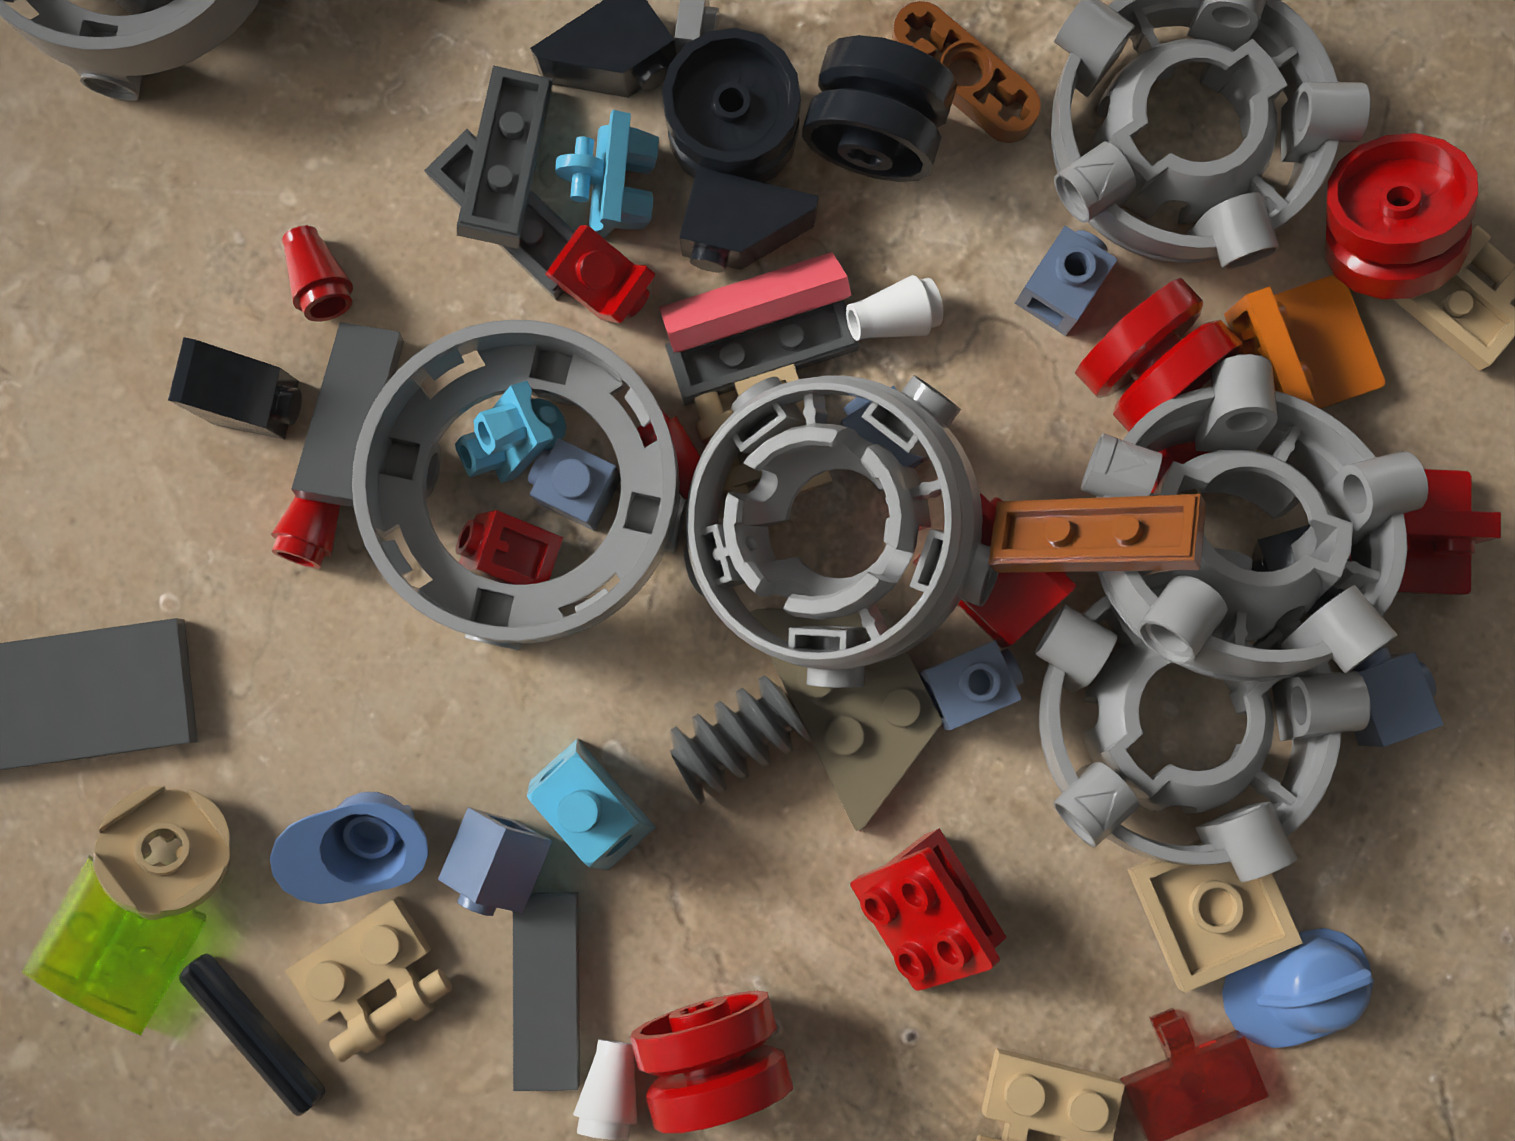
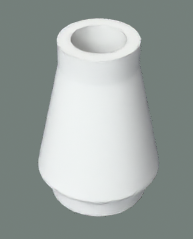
[846,275,943,341]
[573,1039,637,1140]

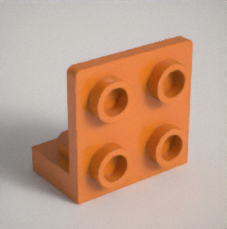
[1224,274,1385,409]

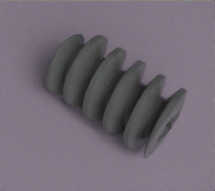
[670,675,811,805]

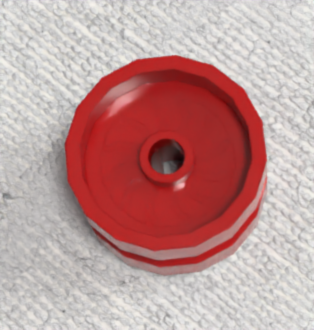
[1325,133,1478,299]
[1075,277,1243,432]
[630,990,793,1133]

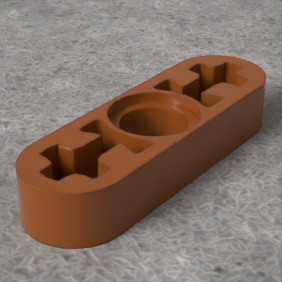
[891,1,1041,143]

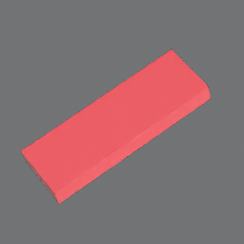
[659,252,852,353]

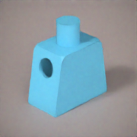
[527,739,656,870]

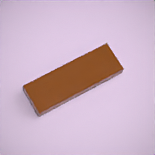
[988,494,1207,573]

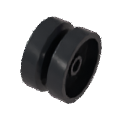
[662,28,801,183]
[802,35,958,182]

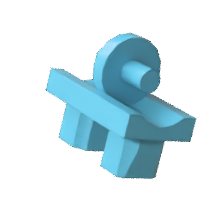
[555,110,659,238]
[455,381,566,483]

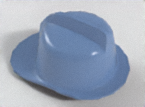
[270,792,429,904]
[1222,928,1374,1048]

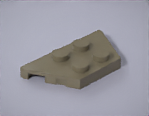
[750,609,943,831]

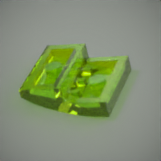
[22,855,207,1036]

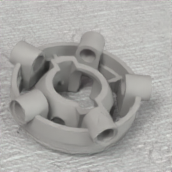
[1051,0,1371,270]
[1081,354,1428,682]
[684,375,999,688]
[1035,548,1370,882]

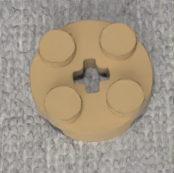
[93,786,231,920]

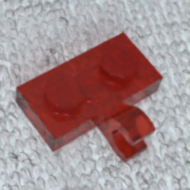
[1120,1008,1269,1141]

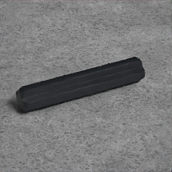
[178,953,326,1116]

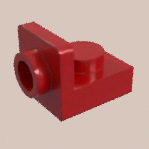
[545,225,655,323]
[456,510,564,585]

